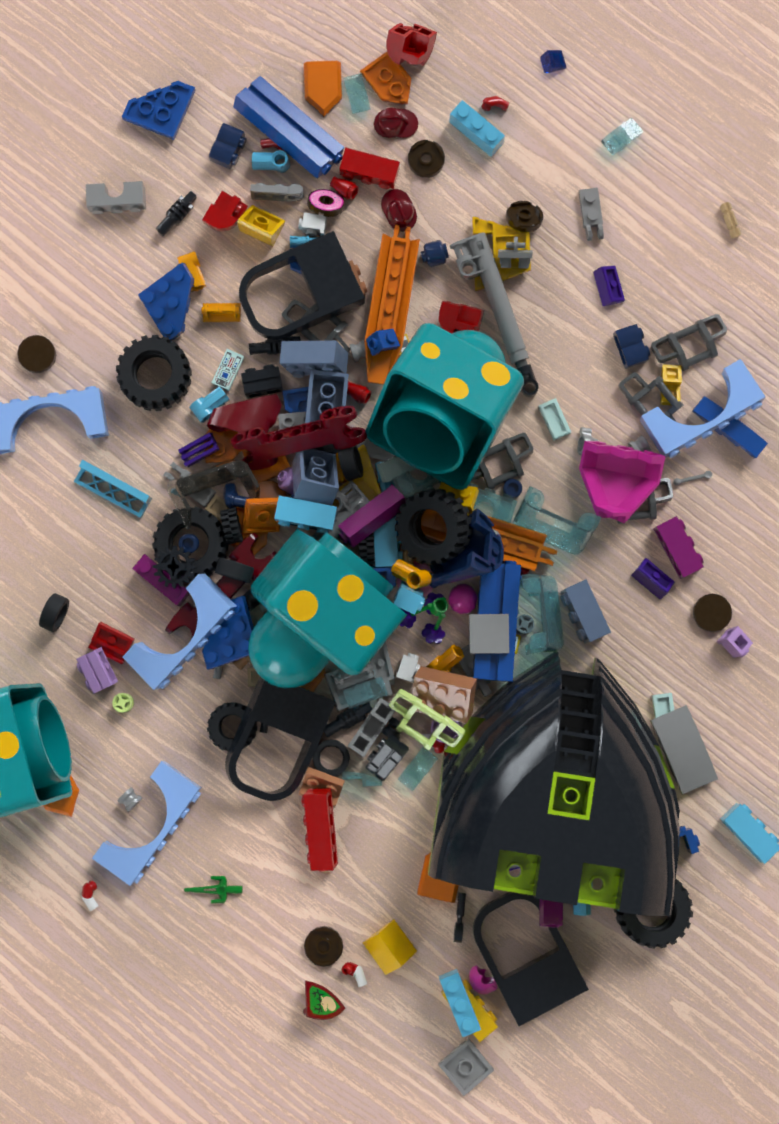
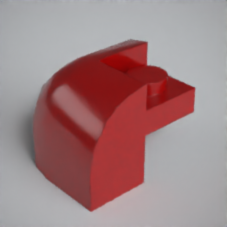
[386,23,437,66]
[202,191,248,231]
[439,301,485,334]

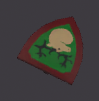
[303,980,346,1020]

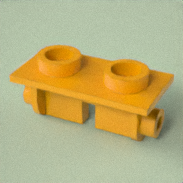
[201,303,241,322]

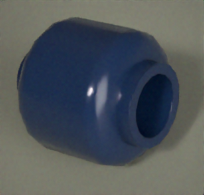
[421,240,449,267]

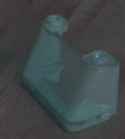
[513,486,601,555]
[519,574,564,655]

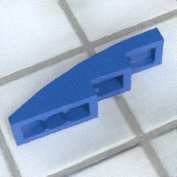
[692,396,768,458]

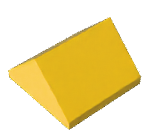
[237,205,285,247]
[363,919,417,975]

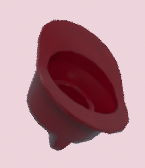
[374,107,419,138]
[381,189,417,232]

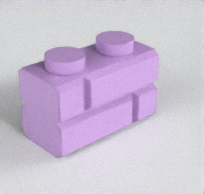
[76,647,118,694]

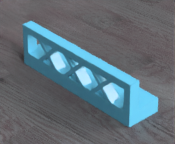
[74,460,152,518]

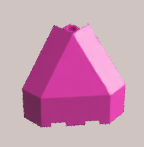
[579,441,666,524]

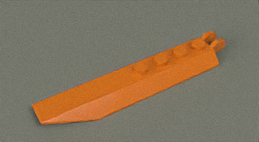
[365,225,420,385]
[405,498,558,571]

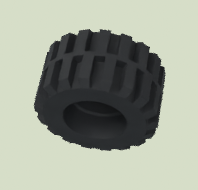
[207,702,258,751]

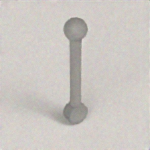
[673,471,712,486]

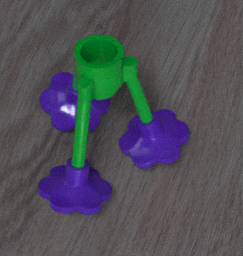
[400,592,448,644]

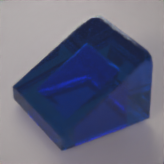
[540,50,567,73]

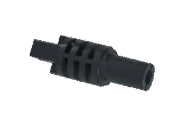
[156,191,197,236]
[249,336,301,355]
[324,702,373,738]

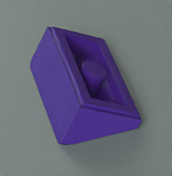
[593,266,625,306]
[631,558,675,599]

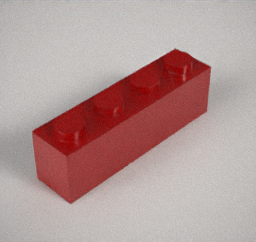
[301,788,338,871]

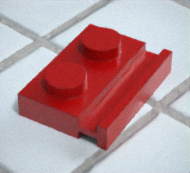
[88,622,135,664]

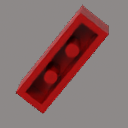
[339,147,400,190]

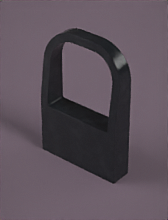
[239,231,365,340]
[225,677,336,801]
[473,892,589,1026]

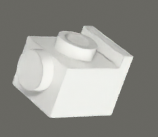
[298,212,327,237]
[396,653,420,683]

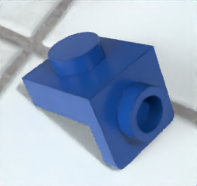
[366,329,400,356]
[679,826,700,854]

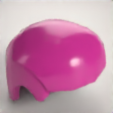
[449,584,477,614]
[469,965,497,995]

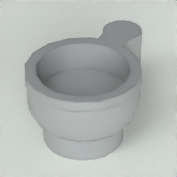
[577,427,598,455]

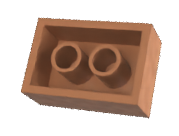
[411,666,477,723]

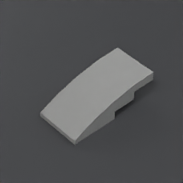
[650,705,718,795]

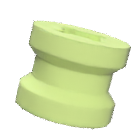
[112,693,134,713]

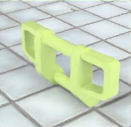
[389,689,465,751]

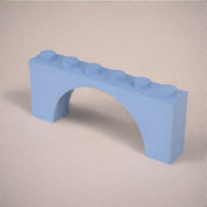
[640,359,765,458]
[0,386,109,454]
[123,574,237,690]
[92,761,202,886]

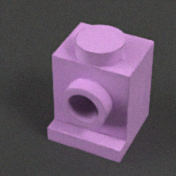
[717,626,753,658]

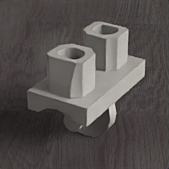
[498,237,533,268]

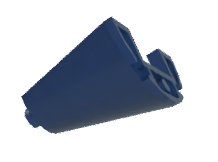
[429,508,504,588]

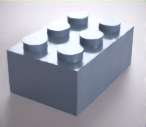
[280,340,348,378]
[305,370,349,423]
[292,449,339,506]
[560,579,611,644]

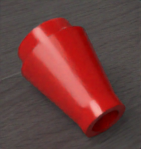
[330,176,359,200]
[347,381,372,405]

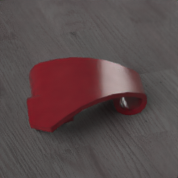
[207,394,282,433]

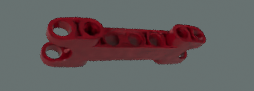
[231,406,367,470]
[165,533,277,642]

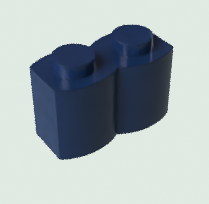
[209,123,247,169]
[613,324,650,369]

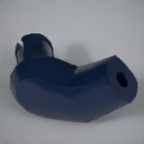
[223,483,253,509]

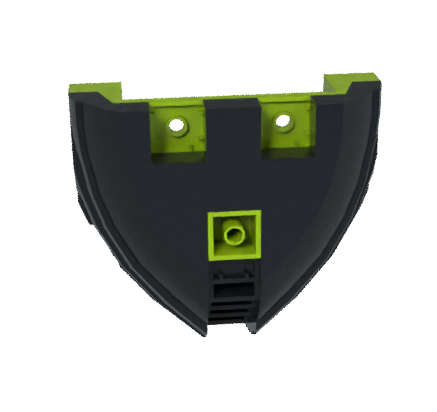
[428,651,680,916]

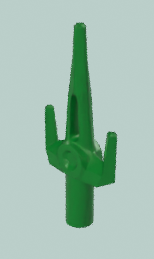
[184,876,243,904]

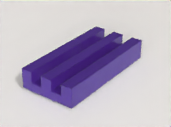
[178,432,220,467]

